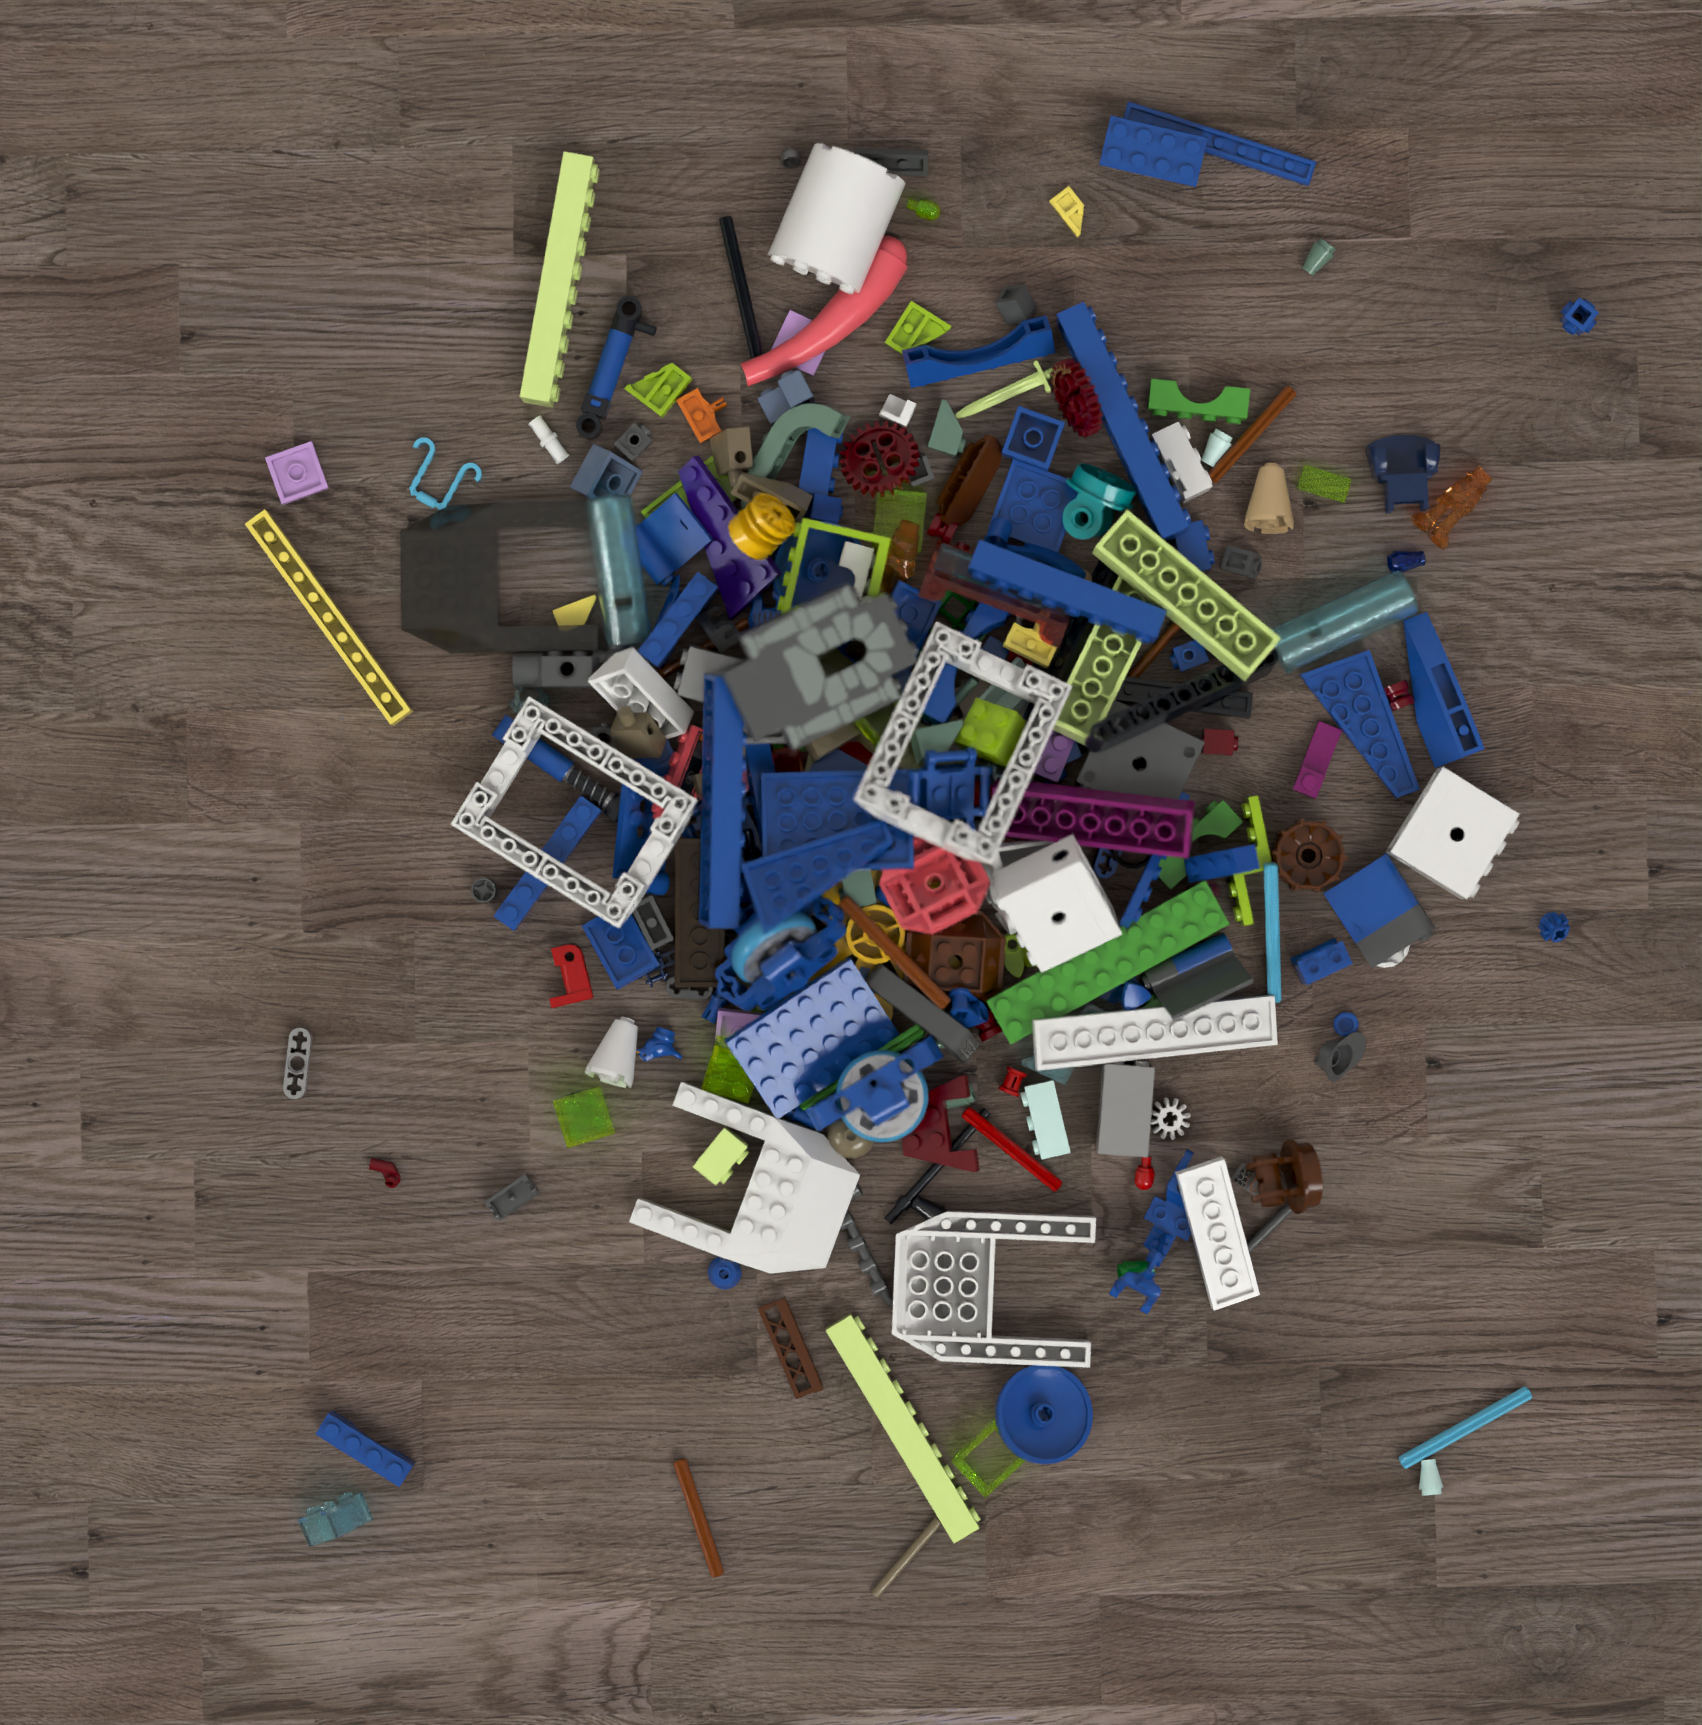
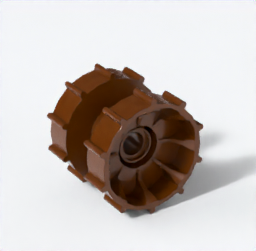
[1270,819,1348,892]

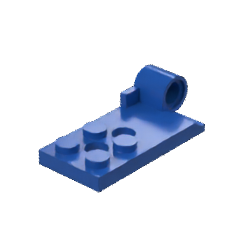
[612,783,670,895]

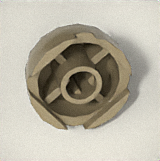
[827,1118,874,1159]

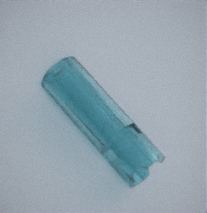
[585,493,651,645]
[1271,570,1419,674]

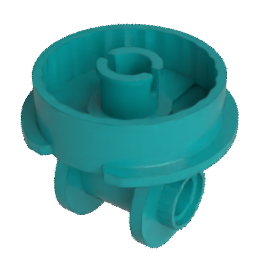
[1063,463,1136,539]

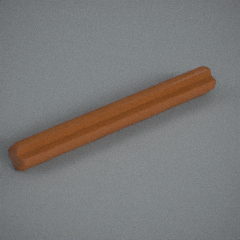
[1208,386,1296,483]
[673,1458,724,1578]

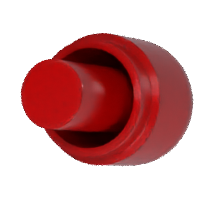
[1134,1155,1155,1190]

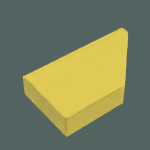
[1049,186,1084,238]
[552,595,597,634]

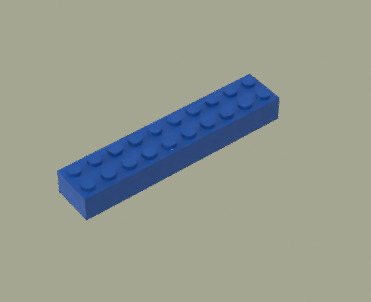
[1056,302,1191,542]
[699,674,747,928]

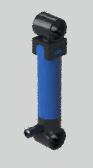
[576,296,657,440]

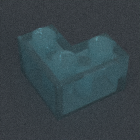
[298,1491,374,1547]

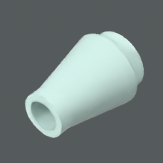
[1201,429,1233,467]
[1419,1459,1444,1496]

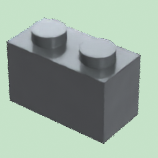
[633,895,675,950]

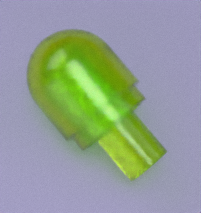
[906,198,941,221]

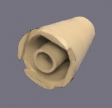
[1244,463,1294,534]

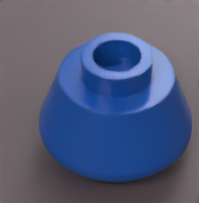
[708,1257,742,1289]

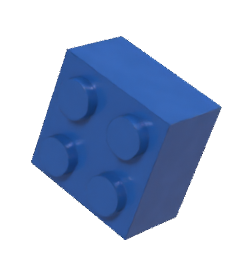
[1001,406,1065,471]

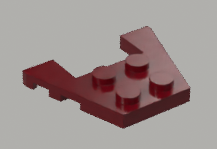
[902,1075,980,1172]

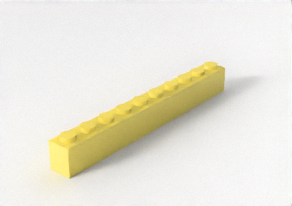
[245,509,414,726]

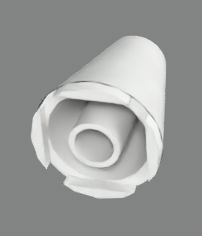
[585,1017,638,1088]

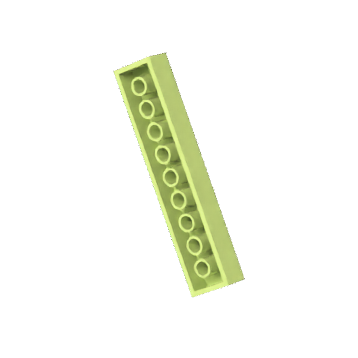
[520,152,600,408]

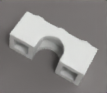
[838,541,876,603]

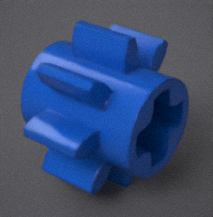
[1538,911,1571,943]

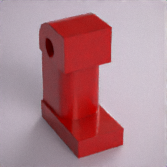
[549,944,594,1008]

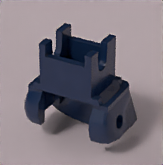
[1365,435,1441,514]

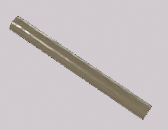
[871,1517,942,1598]

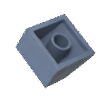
[570,444,643,515]

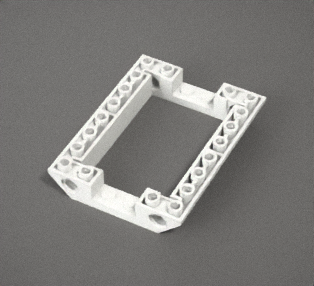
[854,622,1072,864]
[451,697,698,928]

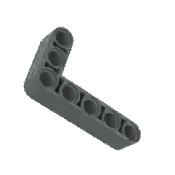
[864,963,980,1064]

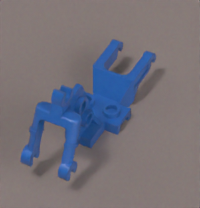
[1108,1149,1194,1314]

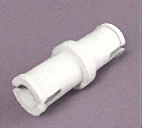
[528,415,570,464]

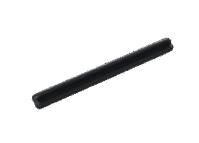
[719,216,763,359]

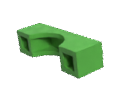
[1147,379,1250,425]
[1158,800,1243,890]

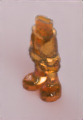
[1410,466,1492,550]
[866,519,920,596]

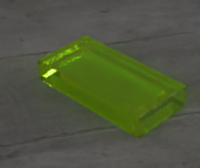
[1297,465,1352,504]

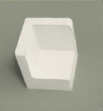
[879,394,916,428]

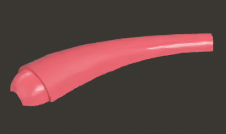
[740,235,908,386]

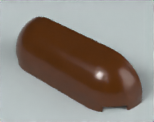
[937,435,1002,526]

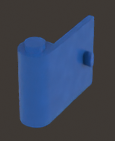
[621,492,713,586]

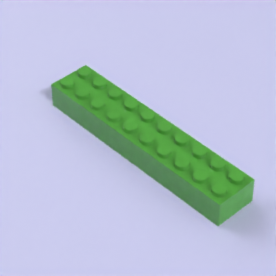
[986,880,1229,1045]

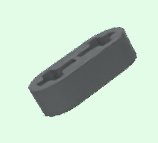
[666,976,713,1000]

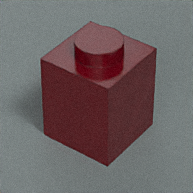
[1201,729,1238,756]

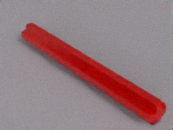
[961,1107,1062,1192]

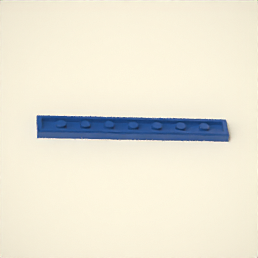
[1123,101,1316,186]

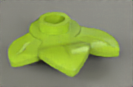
[1003,933,1038,978]

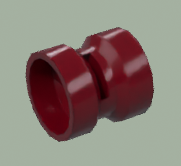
[926,512,959,545]
[1384,680,1415,711]
[974,1009,1003,1042]

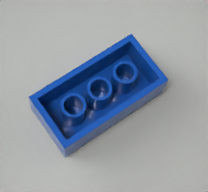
[1099,115,1208,187]

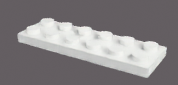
[1175,1156,1260,1311]

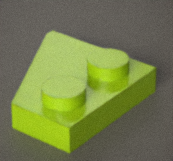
[885,301,951,355]
[624,363,693,418]

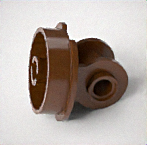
[1245,1140,1323,1214]

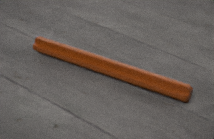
[838,896,950,1009]

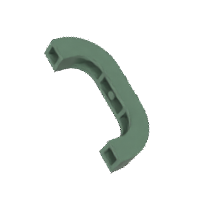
[741,404,851,510]

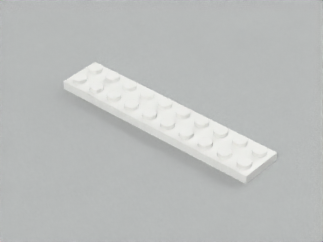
[1032,995,1278,1071]

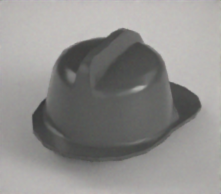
[1314,1032,1366,1082]

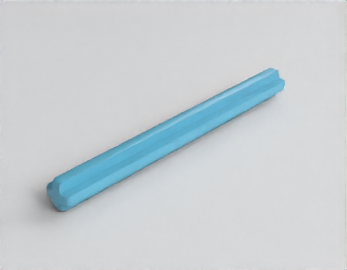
[1264,862,1282,1003]
[1399,1387,1532,1469]

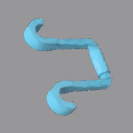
[409,437,482,510]

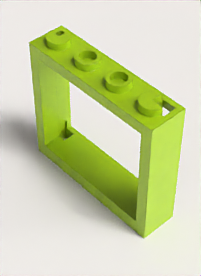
[777,518,891,613]

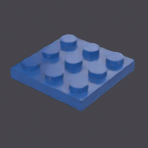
[988,459,1079,552]

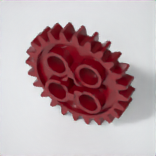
[1050,358,1103,438]
[839,420,920,498]

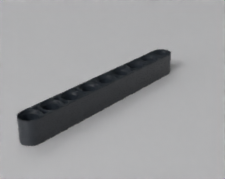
[1085,648,1278,753]

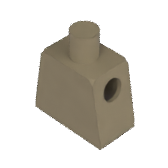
[710,427,753,488]
[610,706,667,758]

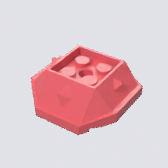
[879,836,991,934]

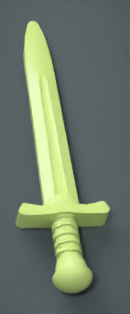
[955,360,1053,418]

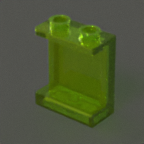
[872,490,927,558]

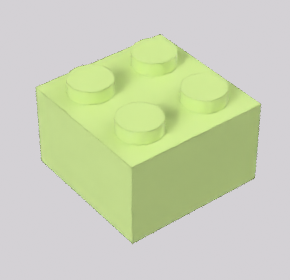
[693,1126,749,1185]

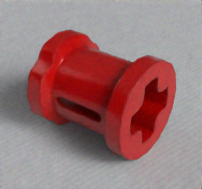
[998,1066,1027,1097]

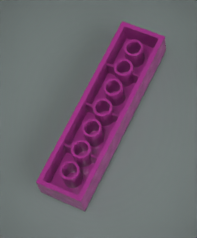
[992,778,1196,858]

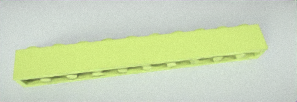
[825,1313,981,1543]

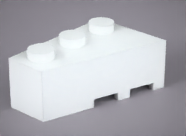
[1150,421,1212,504]

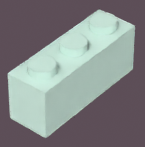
[1020,1079,1071,1160]

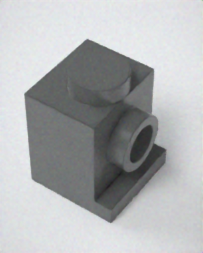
[614,423,653,463]

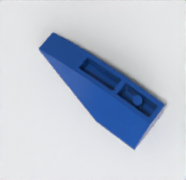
[1403,612,1485,768]

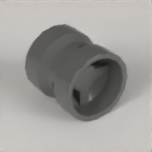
[471,878,498,903]

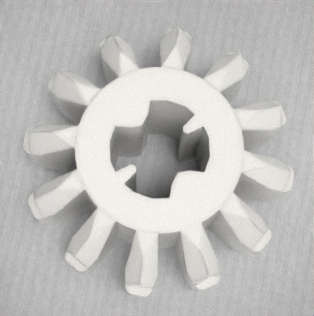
[1151,1097,1190,1140]

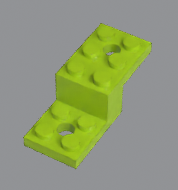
[1227,795,1272,926]

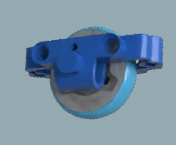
[715,895,846,1011]
[805,1035,944,1143]

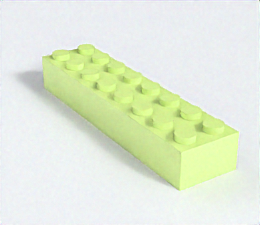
[1092,510,1281,681]
[1053,576,1153,746]

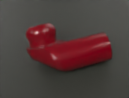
[369,1158,401,1188]

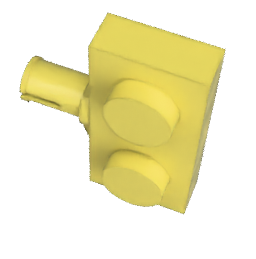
[1002,617,1058,668]

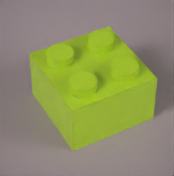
[954,698,1027,767]

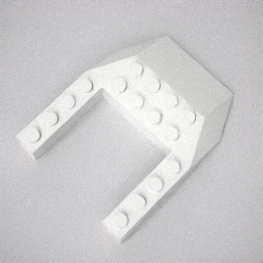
[629,1082,860,1274]
[892,1211,1096,1367]

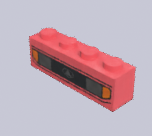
[651,725,703,820]

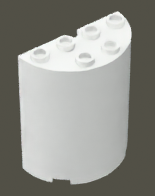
[768,143,906,295]

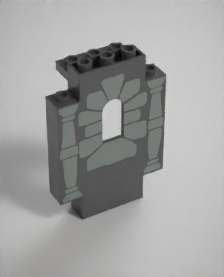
[720,583,918,751]

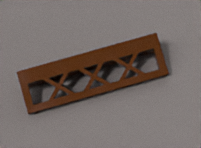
[758,1296,824,1399]

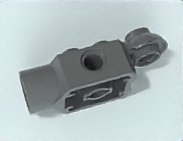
[513,644,629,688]

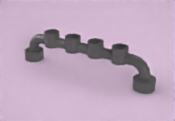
[840,1183,893,1308]

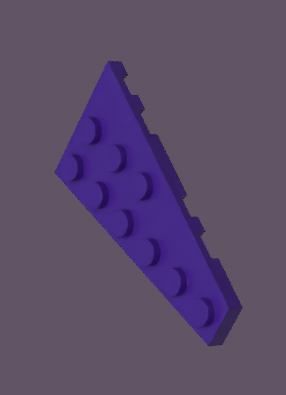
[678,455,782,619]

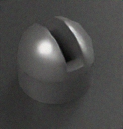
[781,147,801,168]

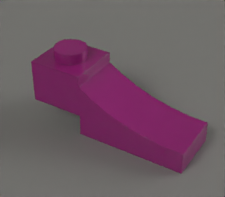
[1291,721,1342,799]

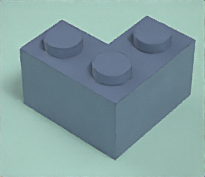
[757,370,815,427]

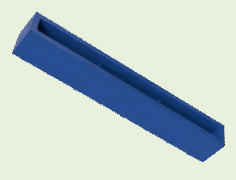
[967,540,1167,644]

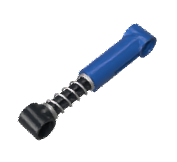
[492,715,621,823]

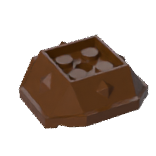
[903,910,1006,1008]

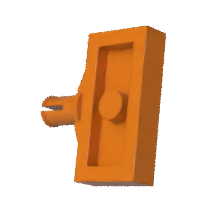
[676,388,727,444]

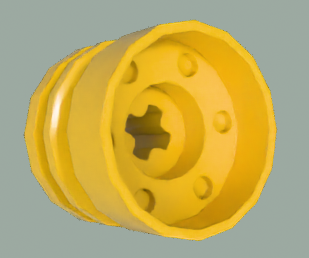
[728,493,796,560]

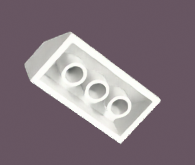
[588,647,694,739]

